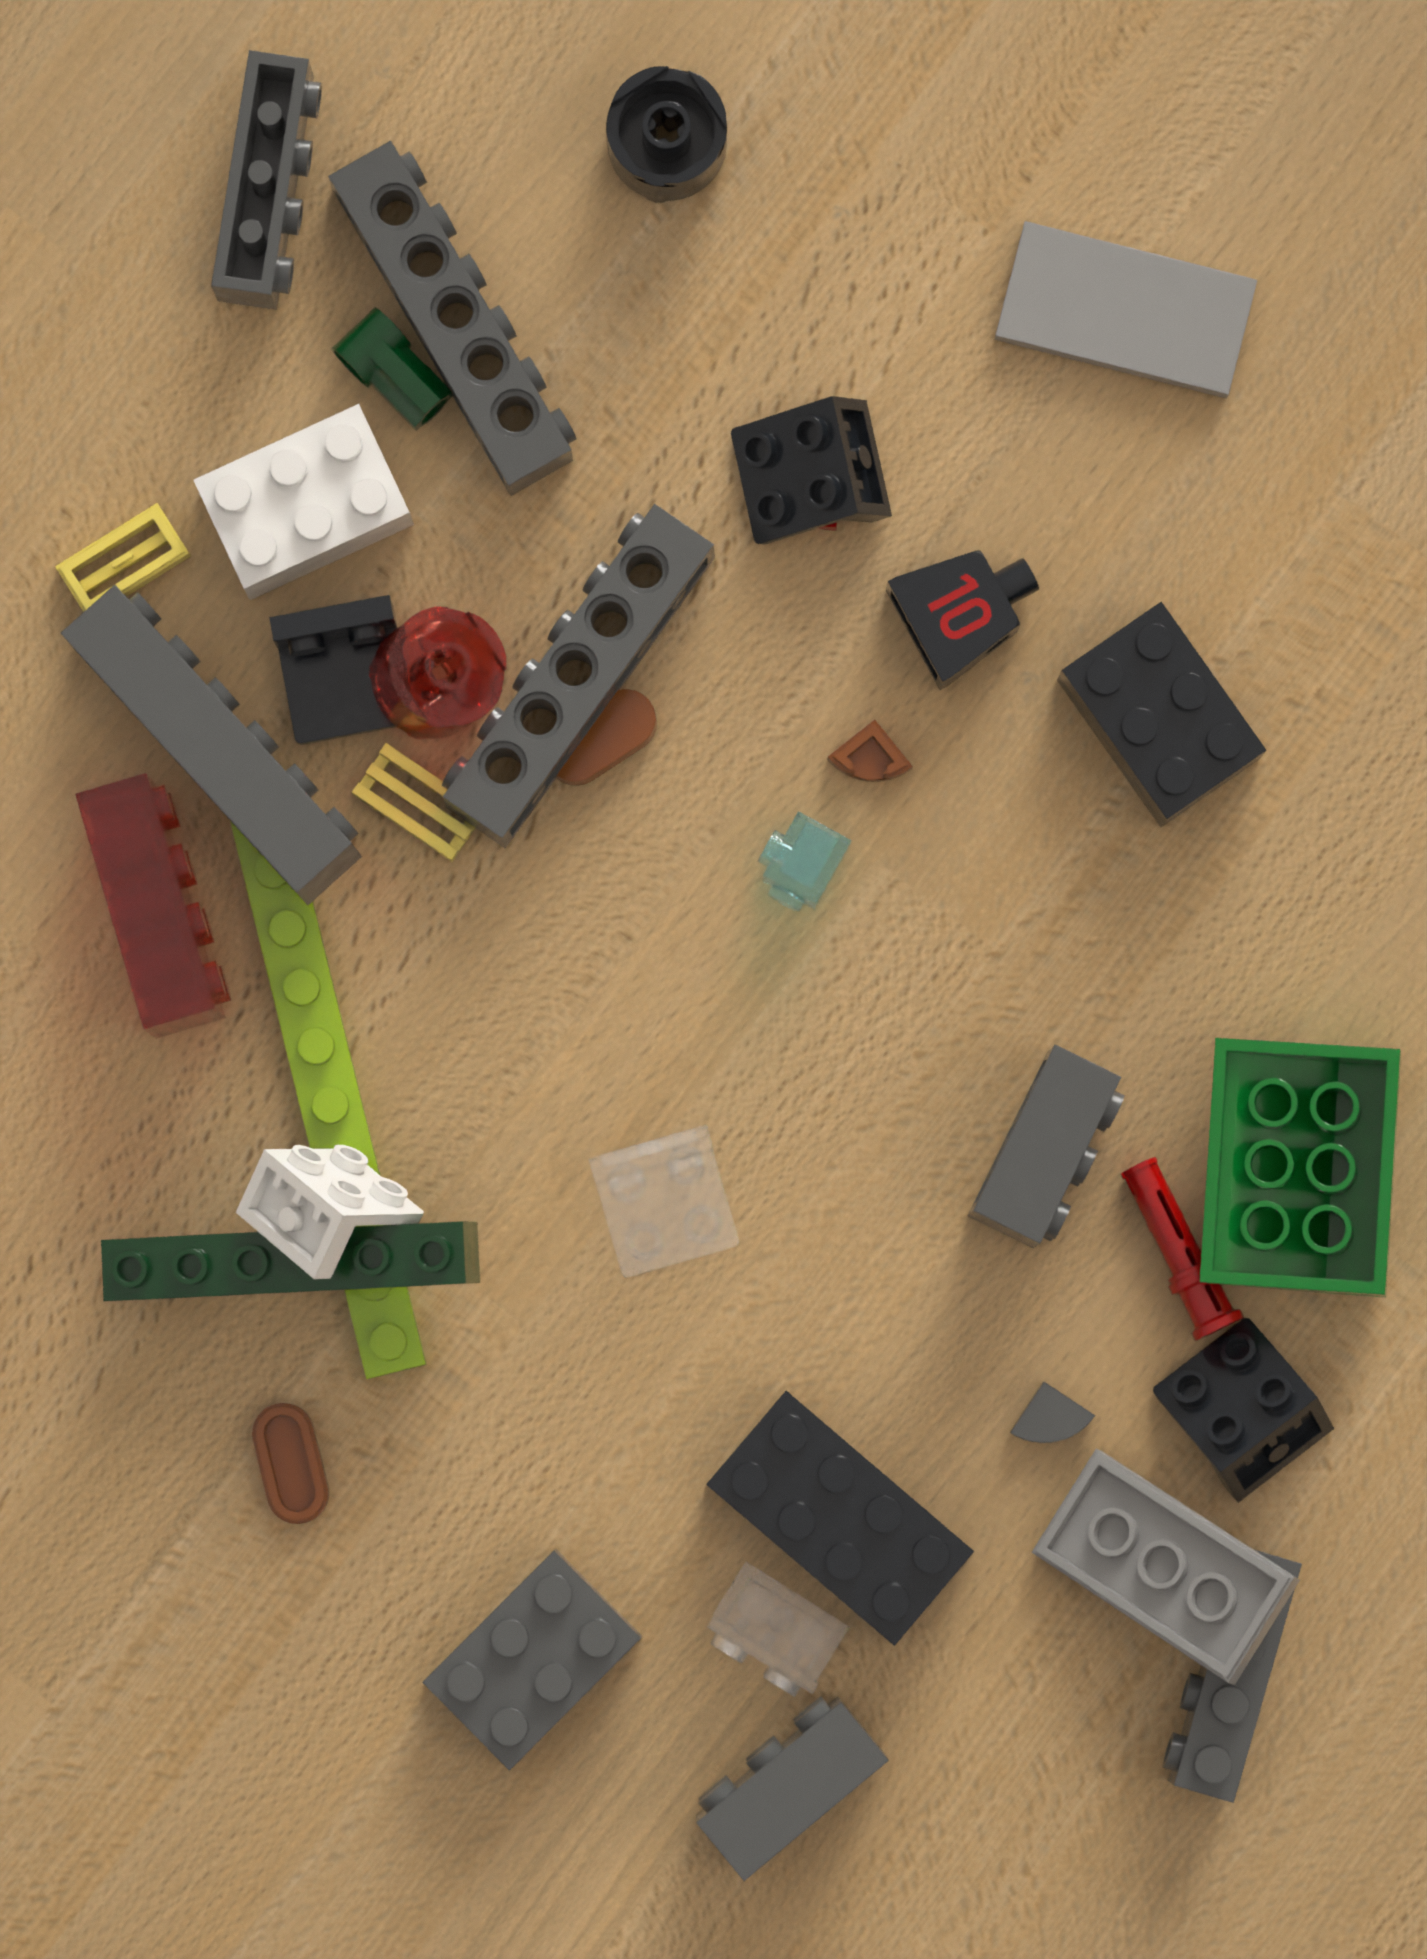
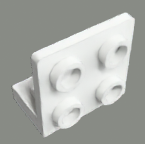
[236,1145,424,1279]

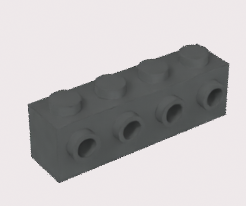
[211,50,322,310]
[1163,1550,1302,1803]

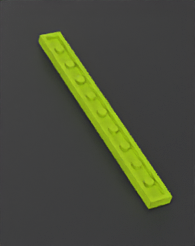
[230,821,427,1379]

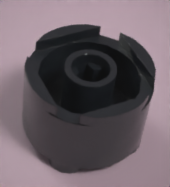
[606,66,727,203]

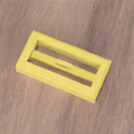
[55,503,191,612]
[352,743,476,862]

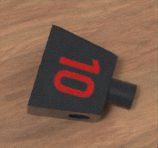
[886,550,1039,690]

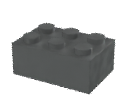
[967,1045,1125,1248]
[422,1549,642,1771]
[696,1696,889,1881]

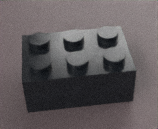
[1057,601,1267,827]

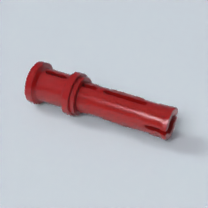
[1120,1157,1244,1341]

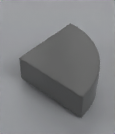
[1010,1382,1095,1443]

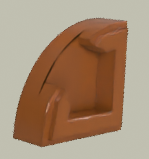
[827,720,913,782]

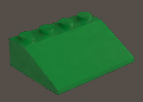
[1200,1038,1401,1298]

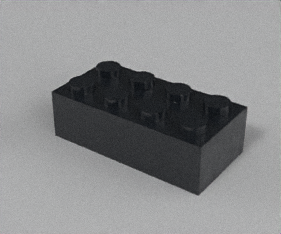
[706,1391,974,1646]

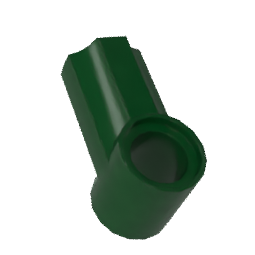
[331,307,453,431]

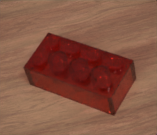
[75,773,232,1039]

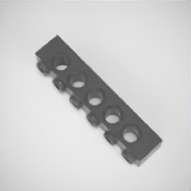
[328,141,577,496]
[442,504,715,849]

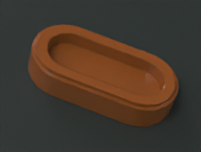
[557,689,657,786]
[252,1403,329,1524]

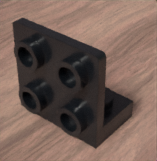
[731,396,892,545]
[269,595,415,745]
[1153,1318,1334,1503]

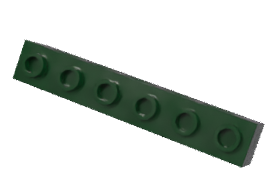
[101,1221,480,1302]

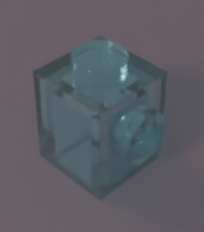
[758,811,852,912]

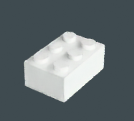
[193,404,414,600]

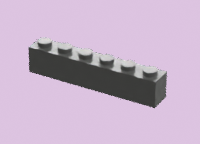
[61,585,362,905]

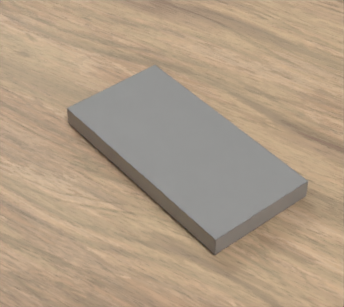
[994,221,1257,399]
[1032,1449,1300,1685]

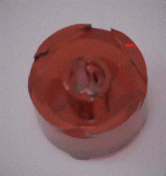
[369,606,507,740]

